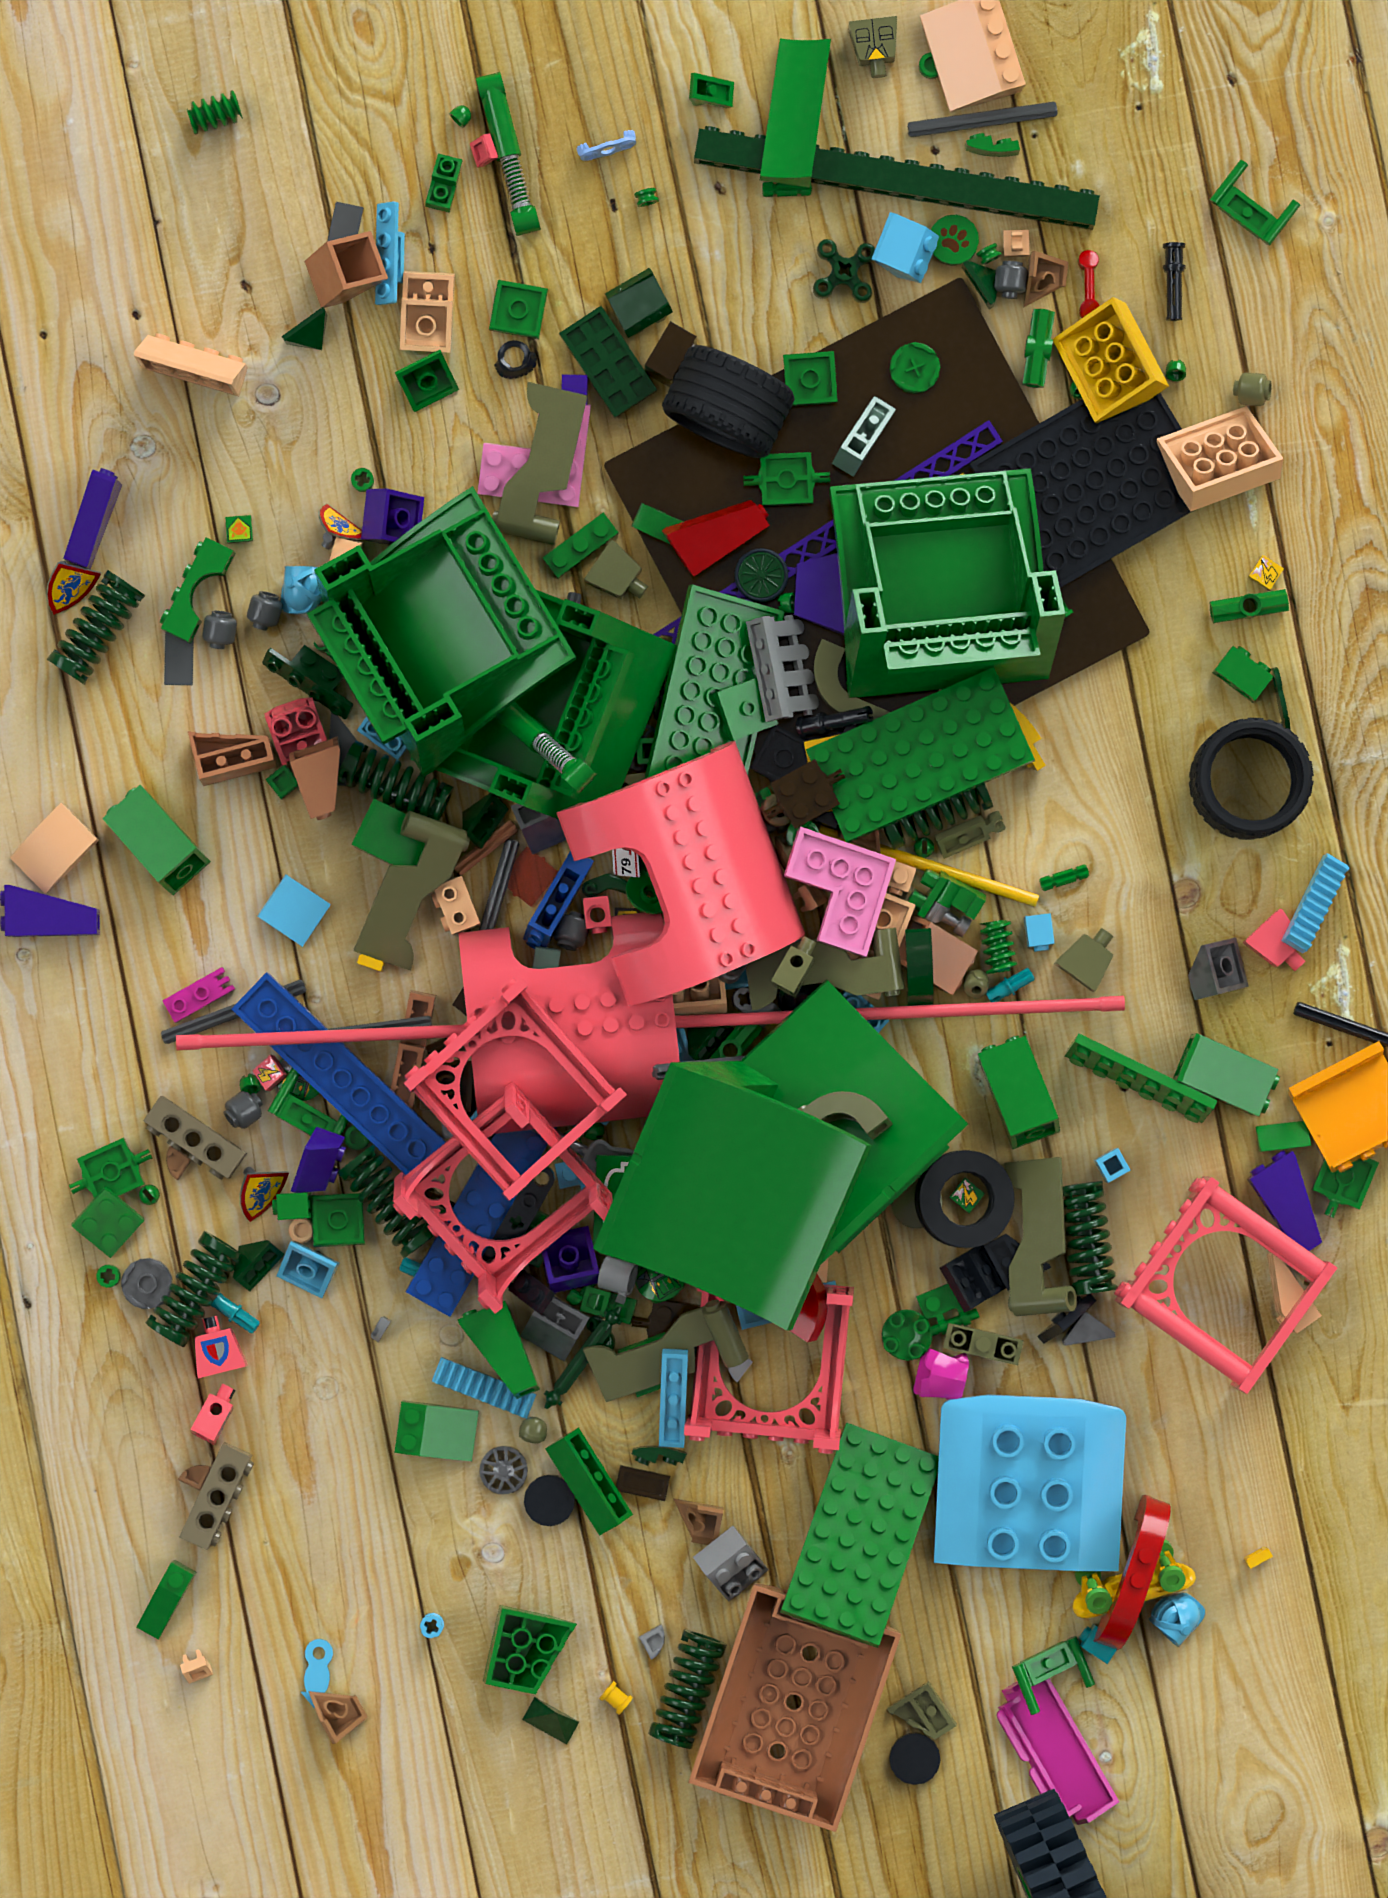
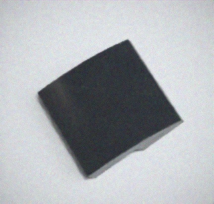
[939,1245,1006,1313]

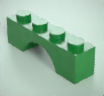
[160,537,236,644]

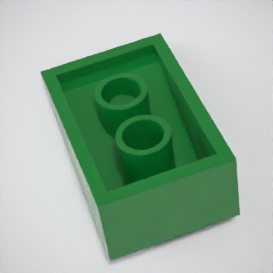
[394,1400,479,1462]

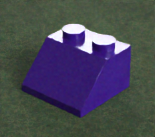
[361,488,424,545]
[291,1126,346,1193]
[541,1226,599,1293]

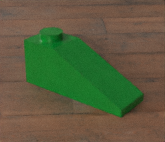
[136,1560,197,1640]

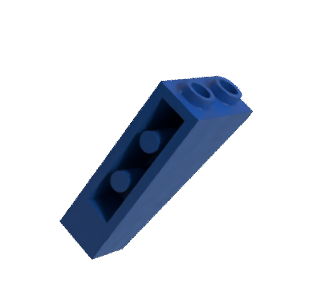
[523,851,594,949]

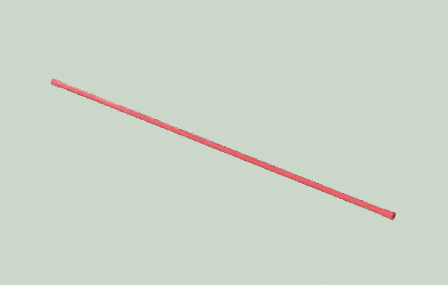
[176,996,1125,1051]

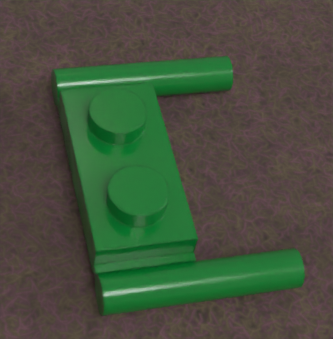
[1209,160,1301,246]
[268,1067,349,1136]
[1012,1636,1095,1715]

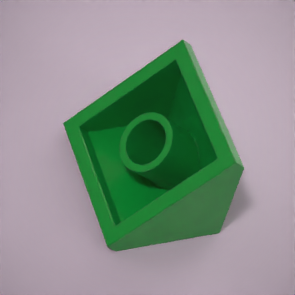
[395,350,459,412]

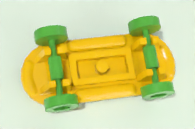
[1072,1540,1196,1618]

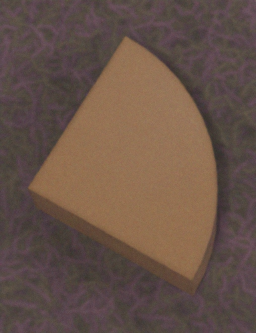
[166,1146,192,1180]
[178,1465,211,1491]

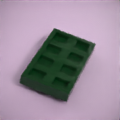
[559,306,657,418]

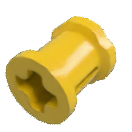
[599,1681,633,1715]

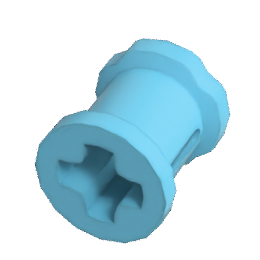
[420,1613,444,1638]

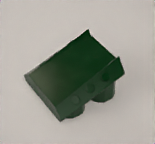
[605,268,673,338]

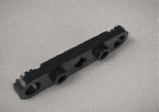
[482,1166,555,1262]

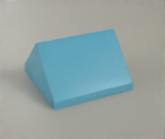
[277,1241,339,1298]

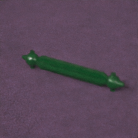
[544,1306,622,1409]

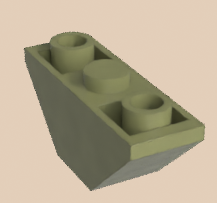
[943,1323,1024,1365]

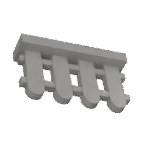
[746,615,819,722]

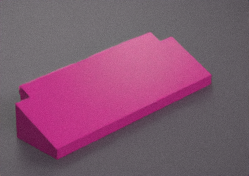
[997,1678,1119,1825]

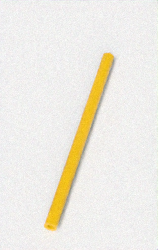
[819,825,1039,907]

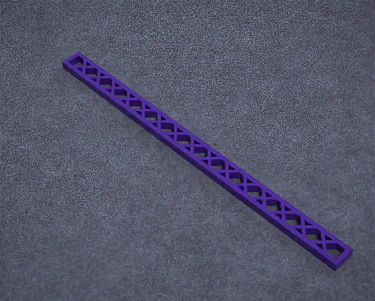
[653,420,1003,644]

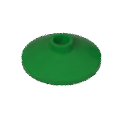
[626,871,663,914]

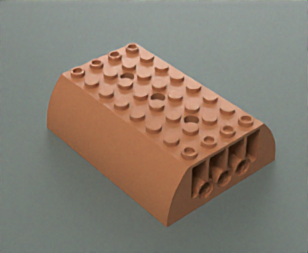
[688,1584,901,1832]

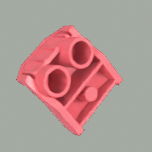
[264,697,327,766]

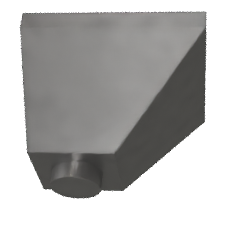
[1188,937,1249,1000]

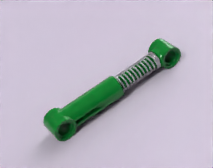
[476,72,541,236]
[494,702,597,794]

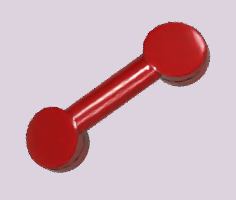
[1078,250,1100,318]

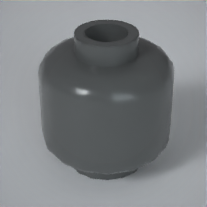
[994,261,1028,299]
[247,591,283,631]
[202,610,237,649]
[553,911,590,951]
[223,1091,263,1129]

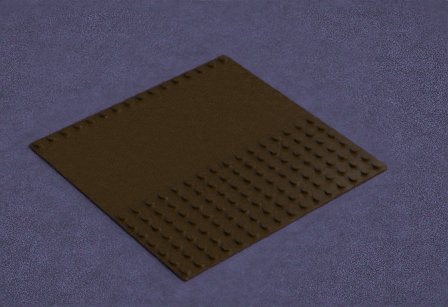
[604,278,1150,783]

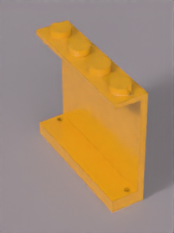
[1288,1041,1388,1173]

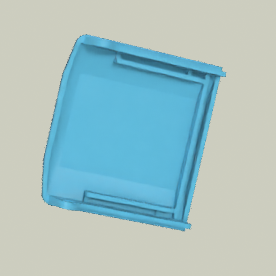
[934,1395,1126,1571]

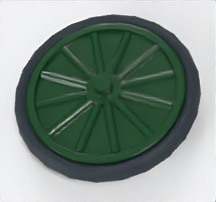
[734,548,788,602]

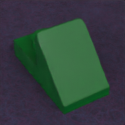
[689,73,734,108]

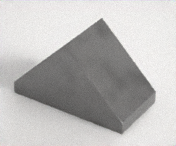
[1062,1311,1115,1346]

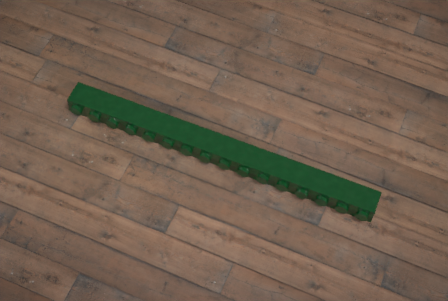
[694,126,1100,230]

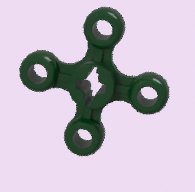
[813,239,875,303]

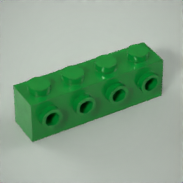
[545,1427,633,1536]

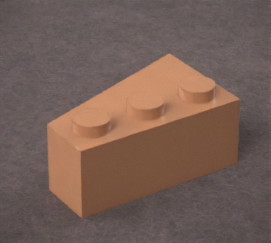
[188,731,277,786]

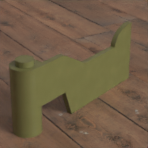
[492,382,588,545]
[354,811,470,971]
[746,927,905,1011]
[1005,1157,1077,1316]
[583,1299,749,1402]

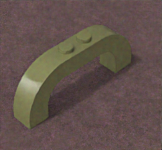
[813,639,942,727]
[798,1091,893,1140]

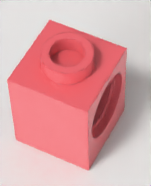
[583,896,612,934]

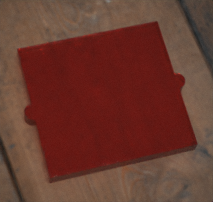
[507,846,558,907]

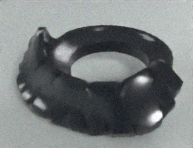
[494,340,537,379]

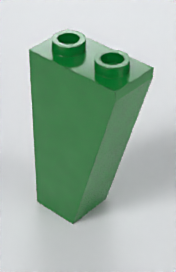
[457,1301,540,1399]

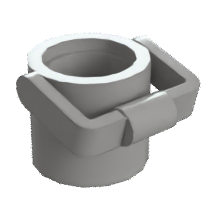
[598,1256,638,1305]

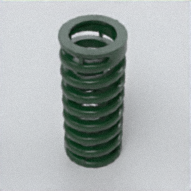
[47,570,145,685]
[337,740,454,821]
[883,783,993,850]
[338,1145,434,1259]
[1063,1181,1118,1295]
[145,1231,243,1347]
[648,1629,727,1749]

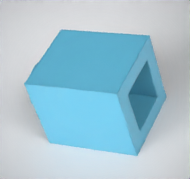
[1024,913,1055,952]
[1093,1148,1130,1183]

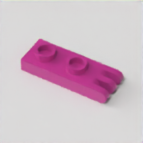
[162,967,235,1023]

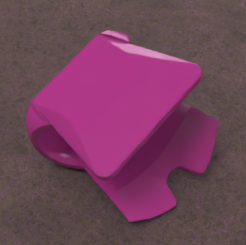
[913,1348,969,1400]

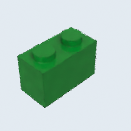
[1212,646,1274,703]
[272,1192,312,1220]

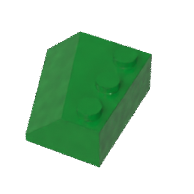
[483,1605,577,1695]

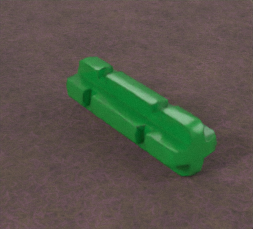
[762,182,812,197]
[1039,864,1089,891]

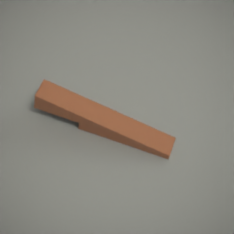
[391,990,437,1109]

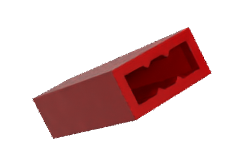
[662,500,770,577]

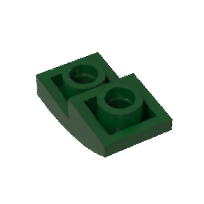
[631,1446,687,1466]

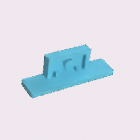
[375,201,405,305]

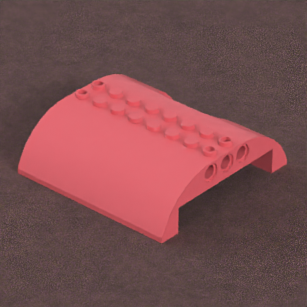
[556,741,806,1006]
[458,912,680,1134]

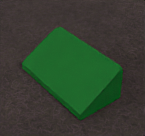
[1255,1121,1311,1152]

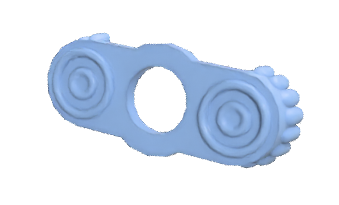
[576,130,636,161]

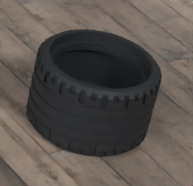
[662,345,795,458]
[1189,718,1314,840]

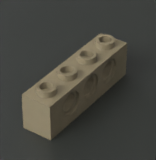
[143,1096,247,1180]
[179,1442,254,1550]

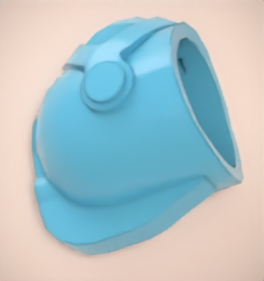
[281,566,322,615]
[1149,1593,1205,1647]

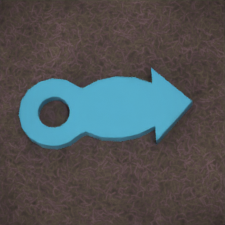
[301,1639,333,1708]

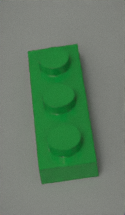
[543,512,619,579]

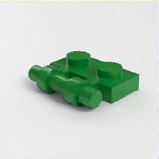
[916,1283,980,1337]

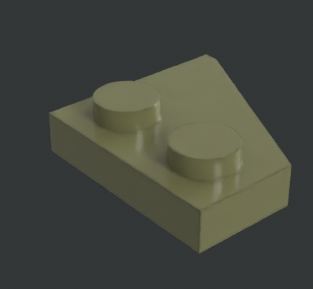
[887,1681,957,1740]

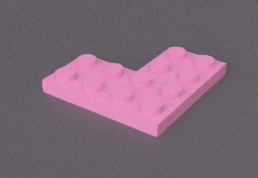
[478,405,591,507]
[784,827,896,957]

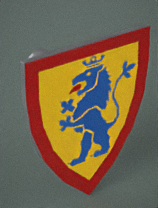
[319,504,362,549]
[47,561,101,615]
[240,1167,289,1222]

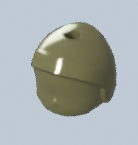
[963,970,989,999]
[519,1417,547,1443]

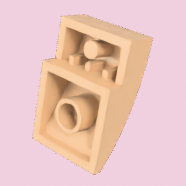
[400,271,455,353]
[10,803,99,894]

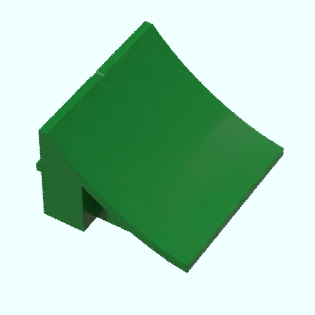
[829,468,1065,698]
[307,486,576,776]
[410,589,676,820]
[741,979,968,1264]
[593,1061,872,1331]

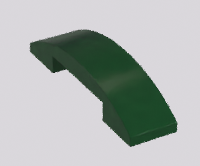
[905,928,934,1006]

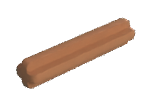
[454,820,518,876]

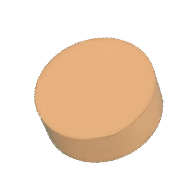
[289,1218,313,1243]

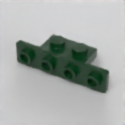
[262,645,353,719]

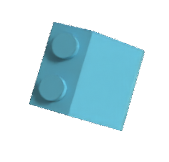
[872,212,939,283]

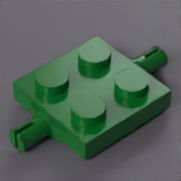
[743,452,830,506]
[69,1138,153,1198]
[1311,1158,1379,1218]

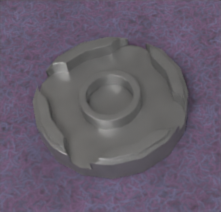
[121,1258,173,1309]

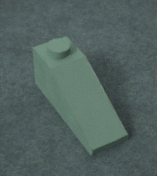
[832,396,896,477]

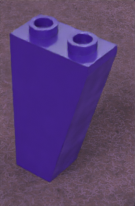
[63,468,122,570]
[0,885,100,937]
[1247,1150,1322,1251]

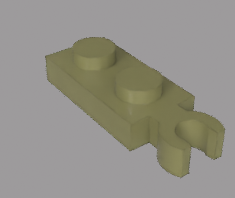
[934,811,1006,859]

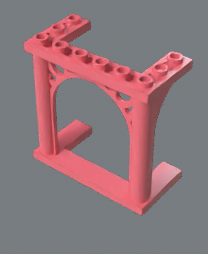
[404,978,627,1201]
[393,1082,613,1314]
[1114,1176,1337,1394]
[684,1284,854,1454]

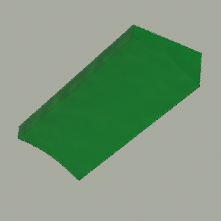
[760,38,831,187]

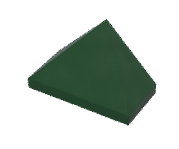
[961,260,997,309]
[281,307,328,350]
[462,793,509,849]
[688,1026,734,1061]
[233,1240,285,1292]
[522,1697,579,1745]

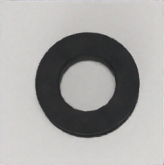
[914,1150,1015,1248]

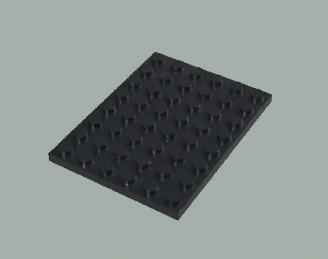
[969,393,1195,588]

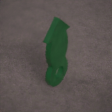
[1271,667,1290,729]

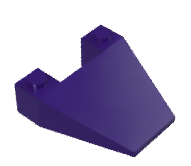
[794,553,845,636]

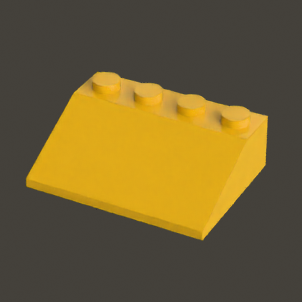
[1053,297,1169,423]

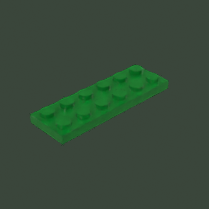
[1064,1033,1217,1123]

